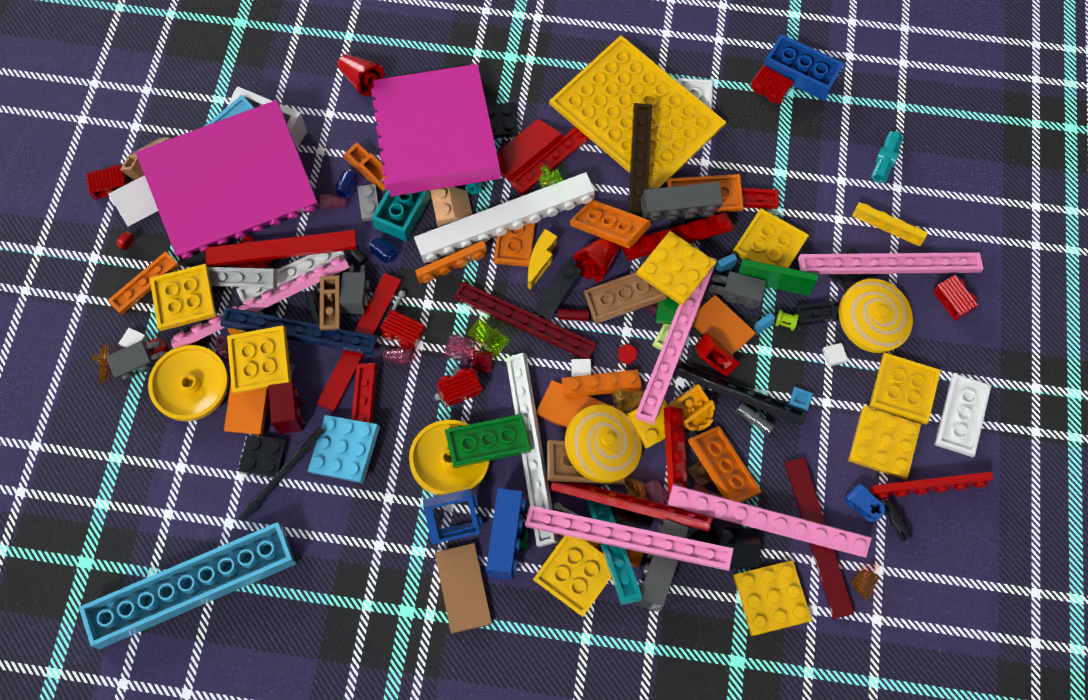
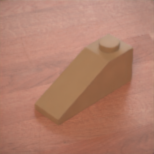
[320,275,341,330]

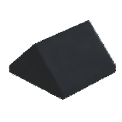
[723,528,761,569]

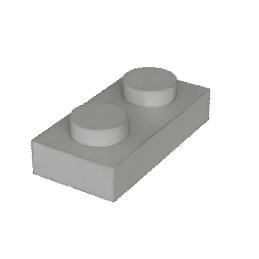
[357,184,379,222]

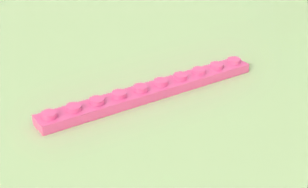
[798,253,984,274]
[171,257,350,349]
[635,257,717,425]
[667,484,872,558]
[525,506,734,571]

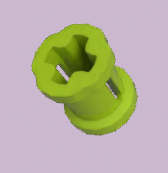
[775,310,798,331]

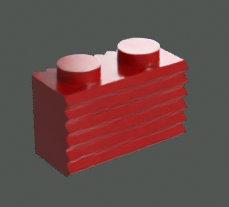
[750,65,794,105]
[86,165,129,200]
[933,275,979,321]
[381,309,426,350]
[437,368,482,408]

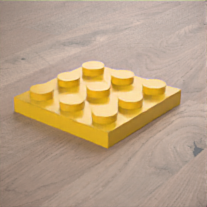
[732,208,809,268]
[636,231,716,306]
[150,264,216,331]
[227,325,291,394]
[869,353,941,425]
[848,406,921,480]
[533,536,611,617]
[733,560,812,637]

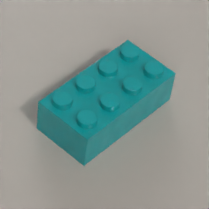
[371,189,431,242]

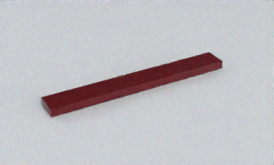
[454,281,597,359]
[784,458,854,619]

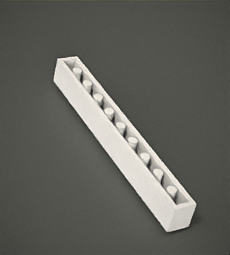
[414,172,595,263]

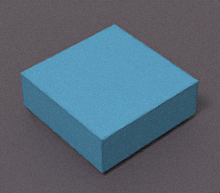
[716,254,737,274]
[753,313,775,334]
[788,387,813,412]

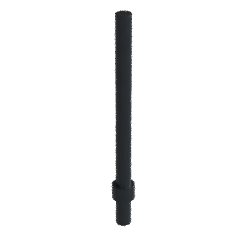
[238,426,325,523]

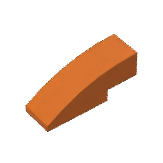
[343,142,387,191]

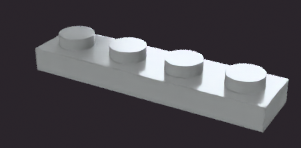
[208,267,277,288]

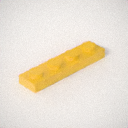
[852,202,928,247]

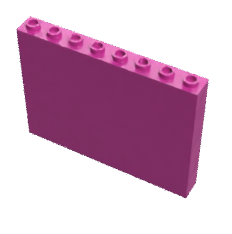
[371,64,501,196]
[136,100,319,259]

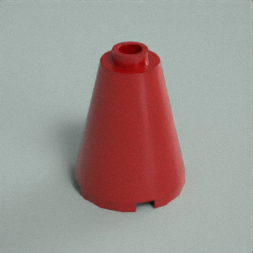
[337,54,385,97]
[573,238,621,282]

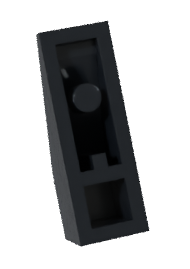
[534,261,582,321]

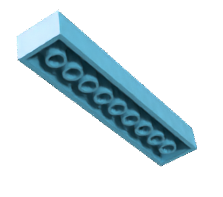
[79,522,297,649]

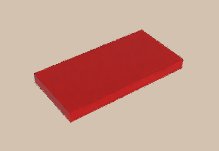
[497,119,563,181]

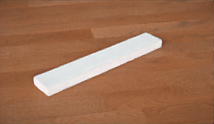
[236,251,347,305]

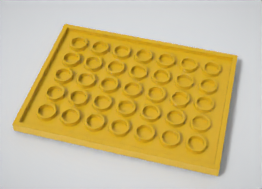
[549,35,726,189]

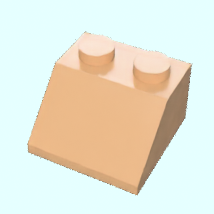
[430,187,472,228]

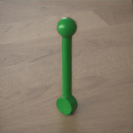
[520,507,530,549]

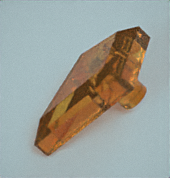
[92,344,110,383]
[687,460,713,486]
[625,476,648,500]
[851,569,879,601]

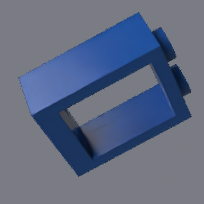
[423,489,482,544]

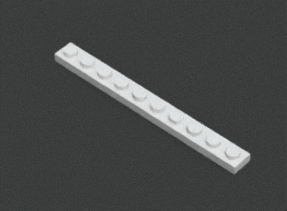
[506,353,558,547]

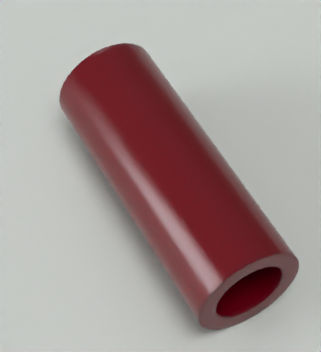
[558,308,589,322]

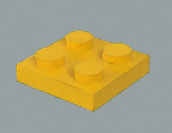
[627,399,668,449]

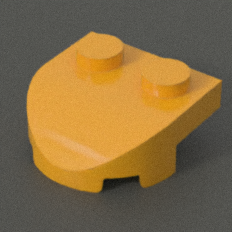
[668,384,715,431]

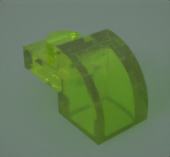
[538,165,563,189]
[467,318,510,356]

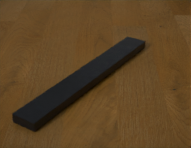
[674,360,807,426]

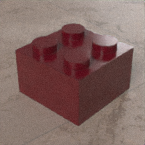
[268,382,305,435]

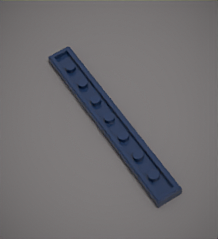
[220,307,377,356]

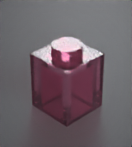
[444,333,476,364]

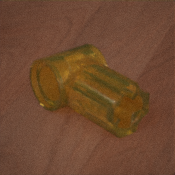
[613,388,645,413]

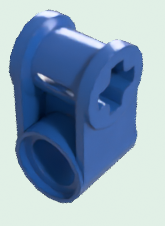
[844,484,885,522]

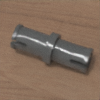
[736,402,775,435]

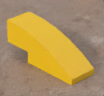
[528,229,557,289]

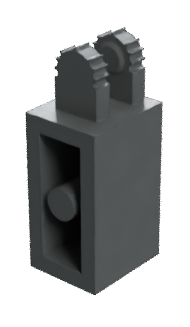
[339,265,370,314]
[709,271,766,308]
[106,340,166,381]

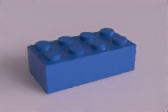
[764,34,845,101]
[486,488,526,580]

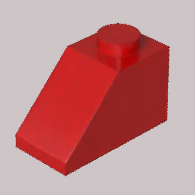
[694,333,740,377]

